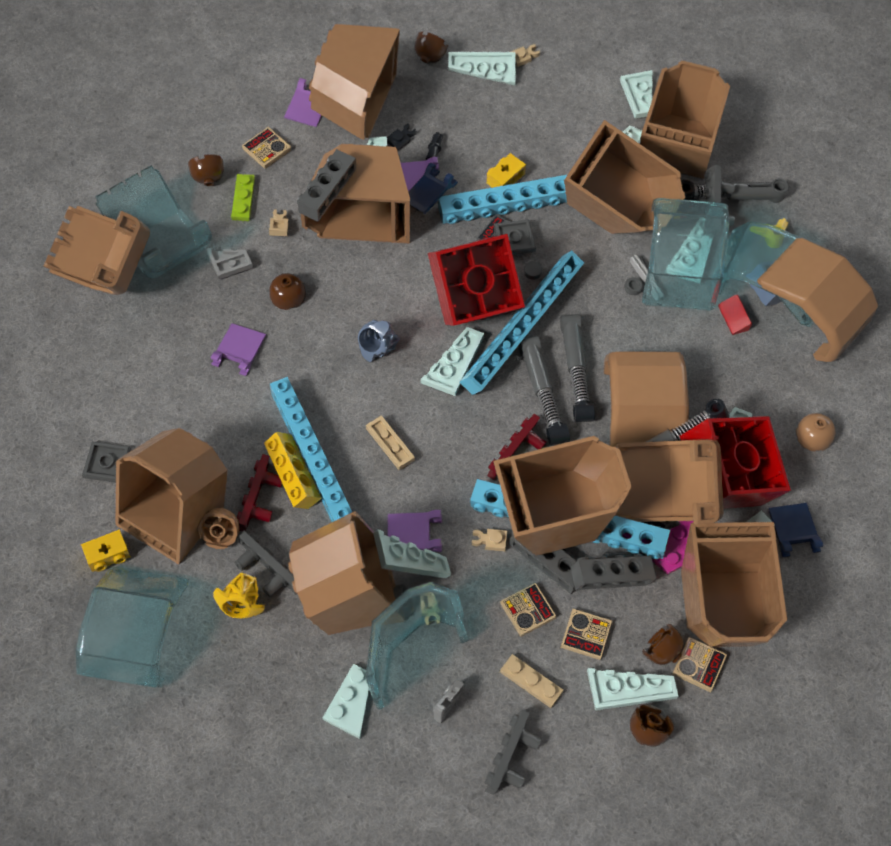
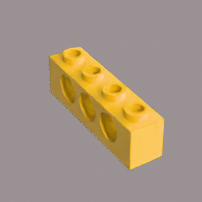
[264,432,322,509]

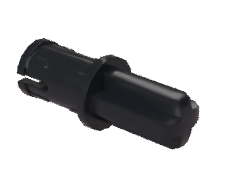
[426,132,443,160]

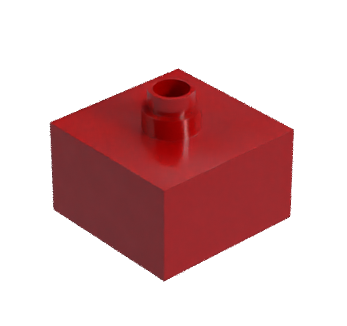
[427,234,525,326]
[680,416,791,509]

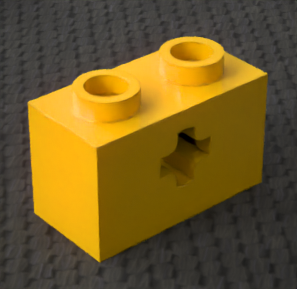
[487,153,526,188]
[81,529,130,572]

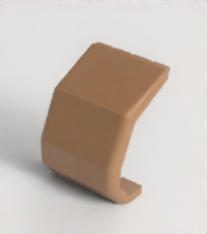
[44,206,150,295]
[757,238,878,362]
[604,352,689,447]
[615,440,724,525]

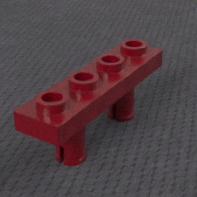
[487,414,546,480]
[237,454,283,532]

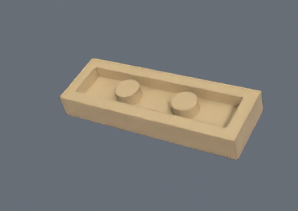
[366,415,415,470]
[500,654,563,708]

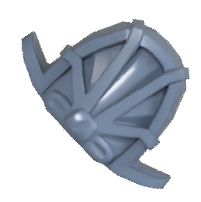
[358,319,400,362]

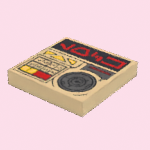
[242,127,291,169]
[500,583,556,637]
[561,609,612,660]
[672,637,727,693]

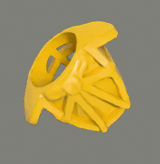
[213,572,265,619]

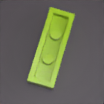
[231,174,255,221]

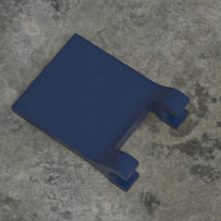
[408,163,458,215]
[768,503,823,558]

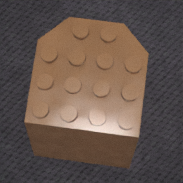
[309,24,400,140]
[640,61,730,179]
[564,120,685,234]
[300,144,410,244]
[115,428,228,564]
[494,436,631,556]
[288,511,404,635]
[681,522,787,647]

